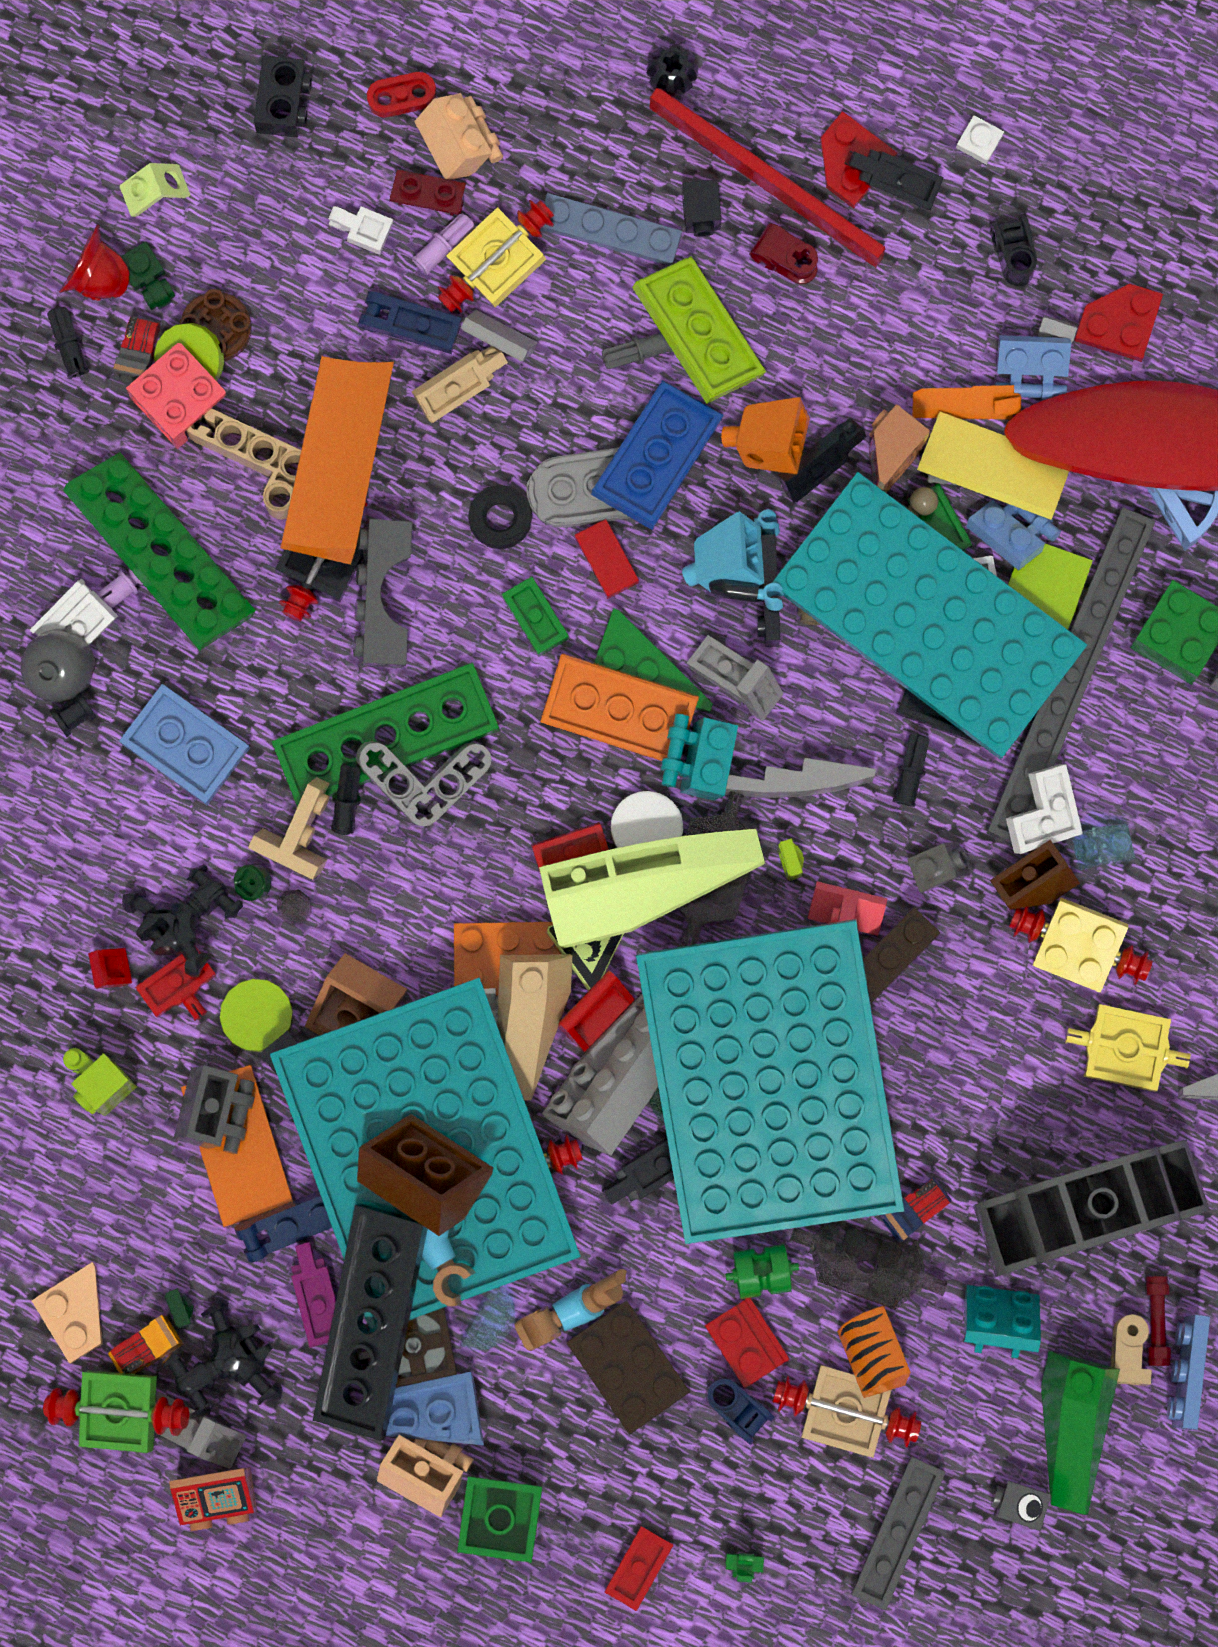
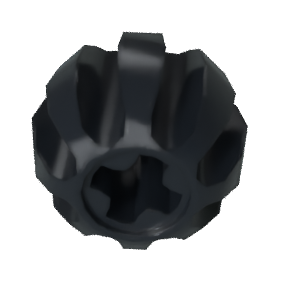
[646,43,699,97]

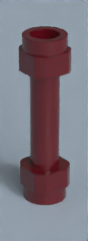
[1145,1276,1171,1366]

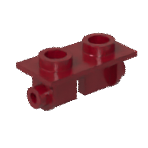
[389,169,466,216]

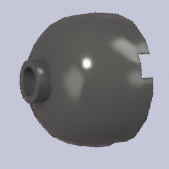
[20,629,95,703]

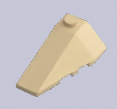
[497,954,572,1100]

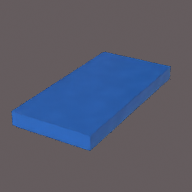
[591,380,724,530]

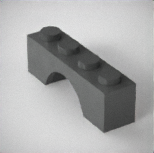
[353,519,412,668]

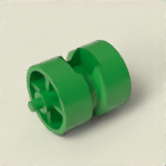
[725,1244,799,1299]

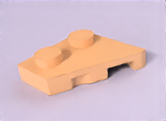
[31,1262,103,1364]

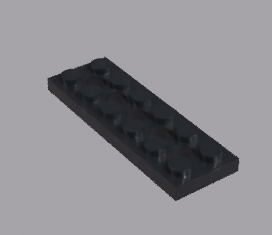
[313,1203,428,1441]

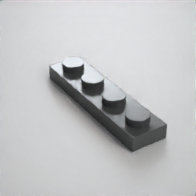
[851,1456,946,1610]

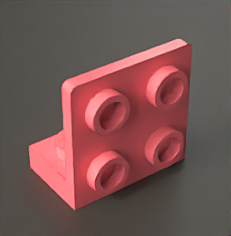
[126,343,226,449]

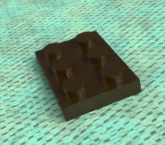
[566,1300,690,1435]

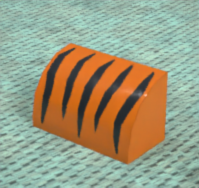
[837,1306,911,1398]

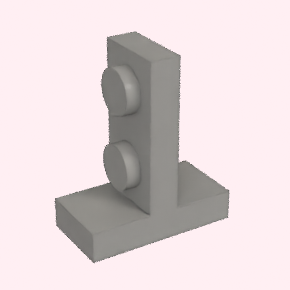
[687,635,784,722]
[154,1392,247,1469]

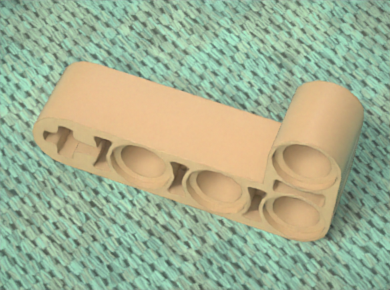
[186,408,301,520]

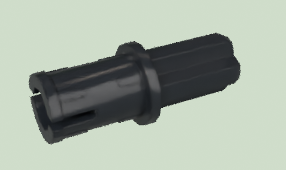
[47,307,89,379]
[892,734,929,807]
[331,762,361,835]

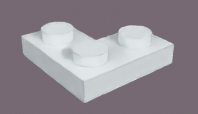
[1006,764,1083,854]

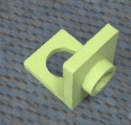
[120,163,190,217]

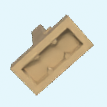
[248,777,330,880]

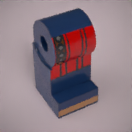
[879,1177,952,1243]

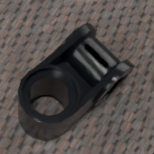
[989,214,1037,286]

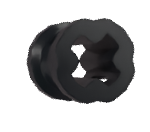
[49,693,96,737]

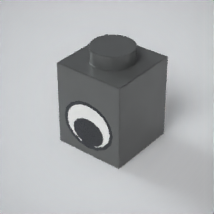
[990,1480,1051,1531]

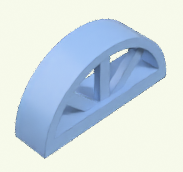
[1146,487,1218,551]

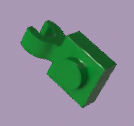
[724,1553,764,1583]

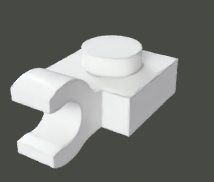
[328,206,393,255]

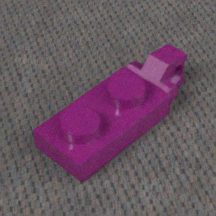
[291,1242,336,1348]

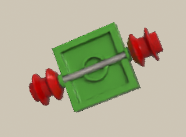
[43,1370,190,1453]

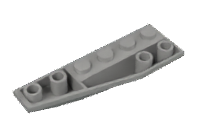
[542,994,658,1156]

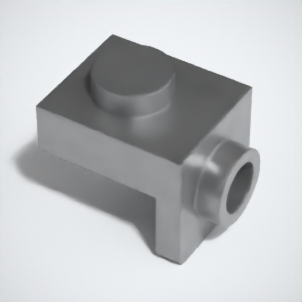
[907,842,970,893]

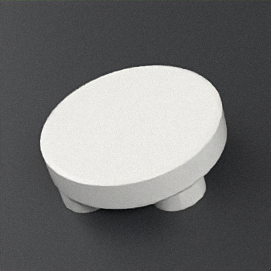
[611,791,683,848]

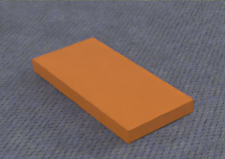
[540,653,699,761]
[181,1065,293,1227]

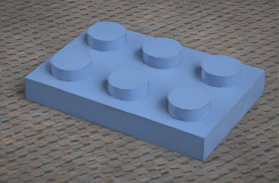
[119,684,250,805]
[1167,1315,1210,1430]

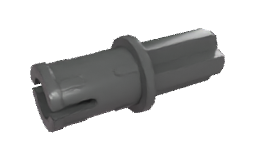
[602,332,673,369]

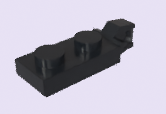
[844,149,944,211]
[777,418,867,503]
[602,1138,674,1205]

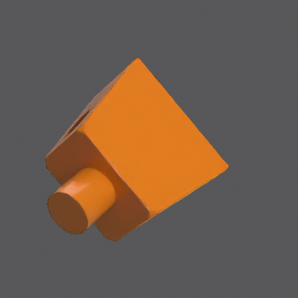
[721,397,810,474]

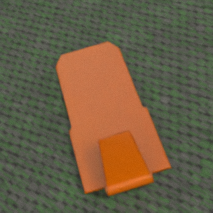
[912,385,1021,420]

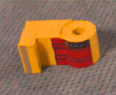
[108,1315,184,1374]

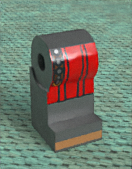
[113,315,160,383]

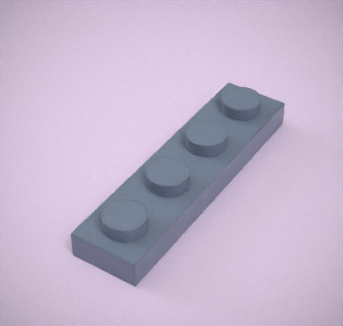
[540,193,682,266]

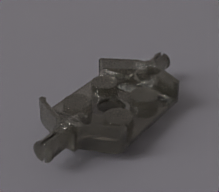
[789,1221,948,1310]

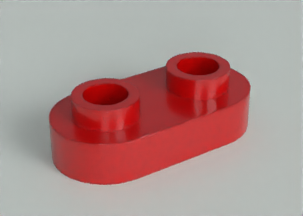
[367,72,436,118]

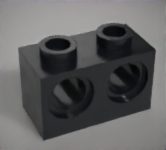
[254,55,312,138]

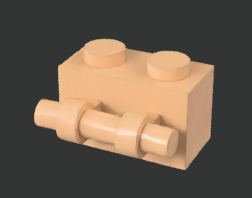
[414,93,503,180]
[377,1435,474,1518]

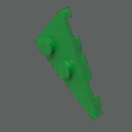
[594,608,713,714]

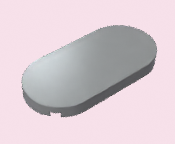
[526,448,630,528]

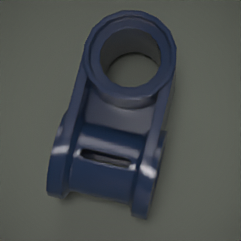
[705,1378,775,1446]

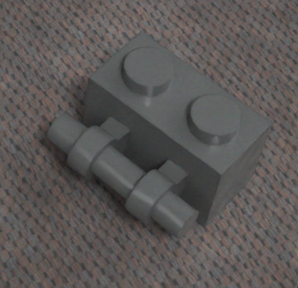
[173,1065,255,1154]

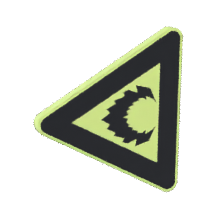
[547,925,624,991]

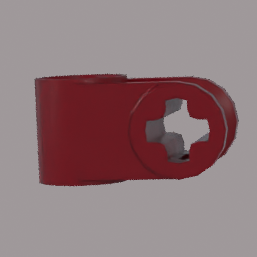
[749,223,818,284]

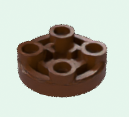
[179,289,252,361]

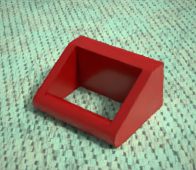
[558,970,635,1053]

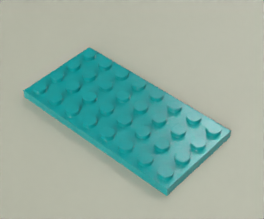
[772,472,1087,760]

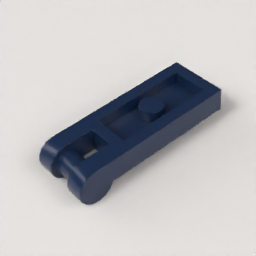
[357,291,462,354]
[234,1191,332,1263]

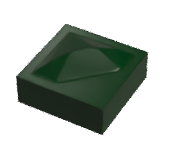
[165,1288,194,1329]

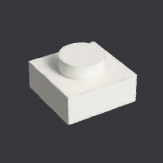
[956,115,1004,165]

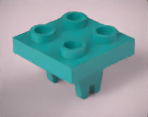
[964,1285,1041,1359]

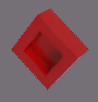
[88,948,132,989]

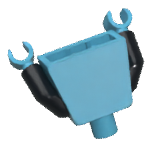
[682,509,784,611]

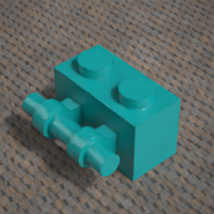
[661,714,738,800]

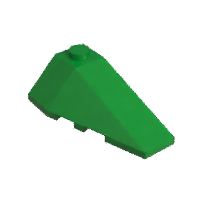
[1041,1350,1120,1515]

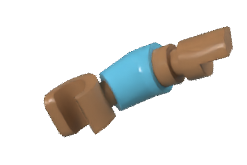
[422,1229,476,1306]
[515,1269,627,1351]

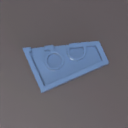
[363,1372,484,1445]

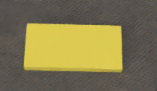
[917,412,1069,520]

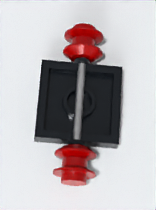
[275,502,368,622]

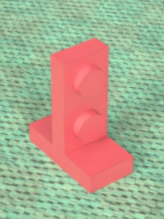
[808,881,887,936]

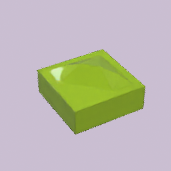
[777,838,804,881]

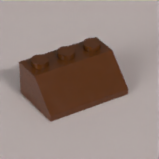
[357,1114,493,1236]

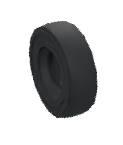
[468,485,532,550]

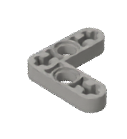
[356,741,491,827]

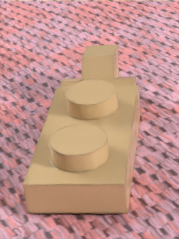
[411,346,508,423]

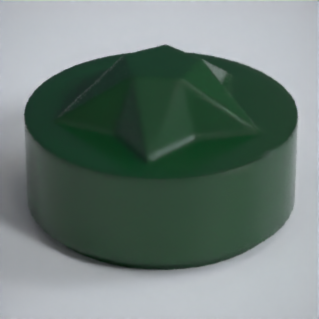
[234,863,271,901]

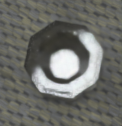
[276,889,312,926]

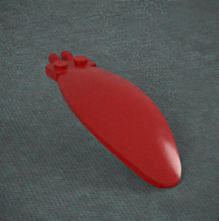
[1004,381,1218,491]

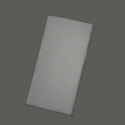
[461,310,538,361]

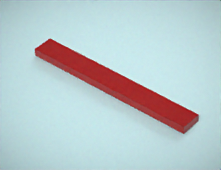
[649,88,886,268]

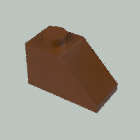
[990,840,1080,910]

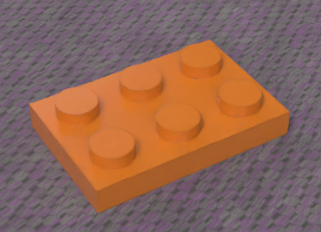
[454,922,561,996]

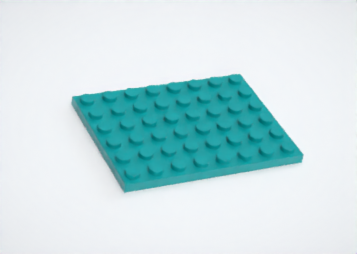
[636,919,904,1244]
[270,977,581,1332]

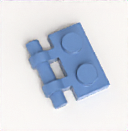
[995,335,1071,401]
[966,500,1061,571]

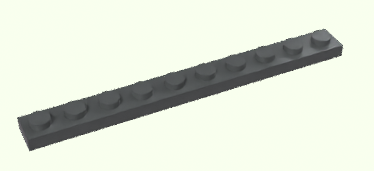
[986,507,1156,844]

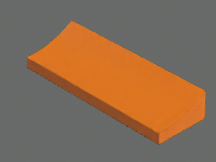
[280,356,394,565]

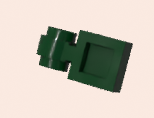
[120,242,176,311]

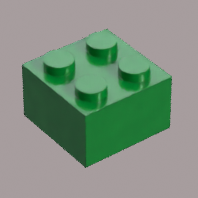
[1130,580,1218,685]
[457,1476,543,1563]

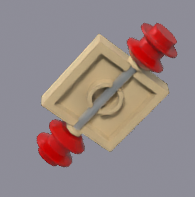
[772,1365,922,1458]

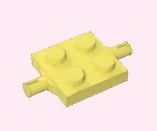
[1065,1004,1191,1092]

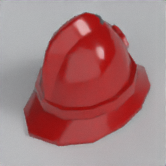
[59,224,129,301]

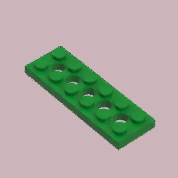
[63,452,256,651]
[271,662,500,807]

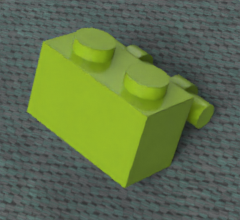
[63,1048,137,1116]

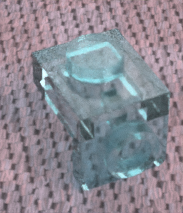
[1073,824,1135,870]

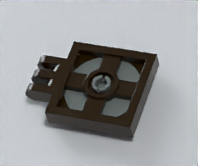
[356,1307,457,1387]

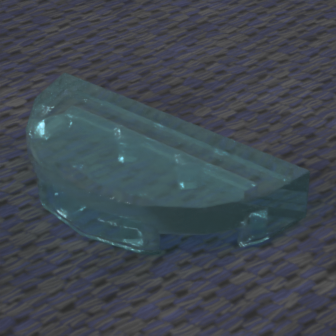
[460,1286,515,1351]

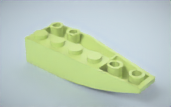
[539,829,765,949]

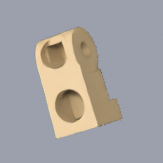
[1111,1314,1152,1386]

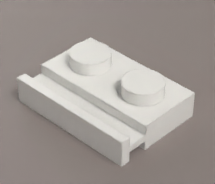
[30,579,118,645]

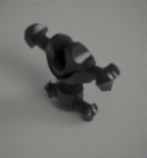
[122,864,243,977]
[161,1297,283,1418]

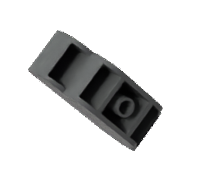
[973,1139,1210,1277]

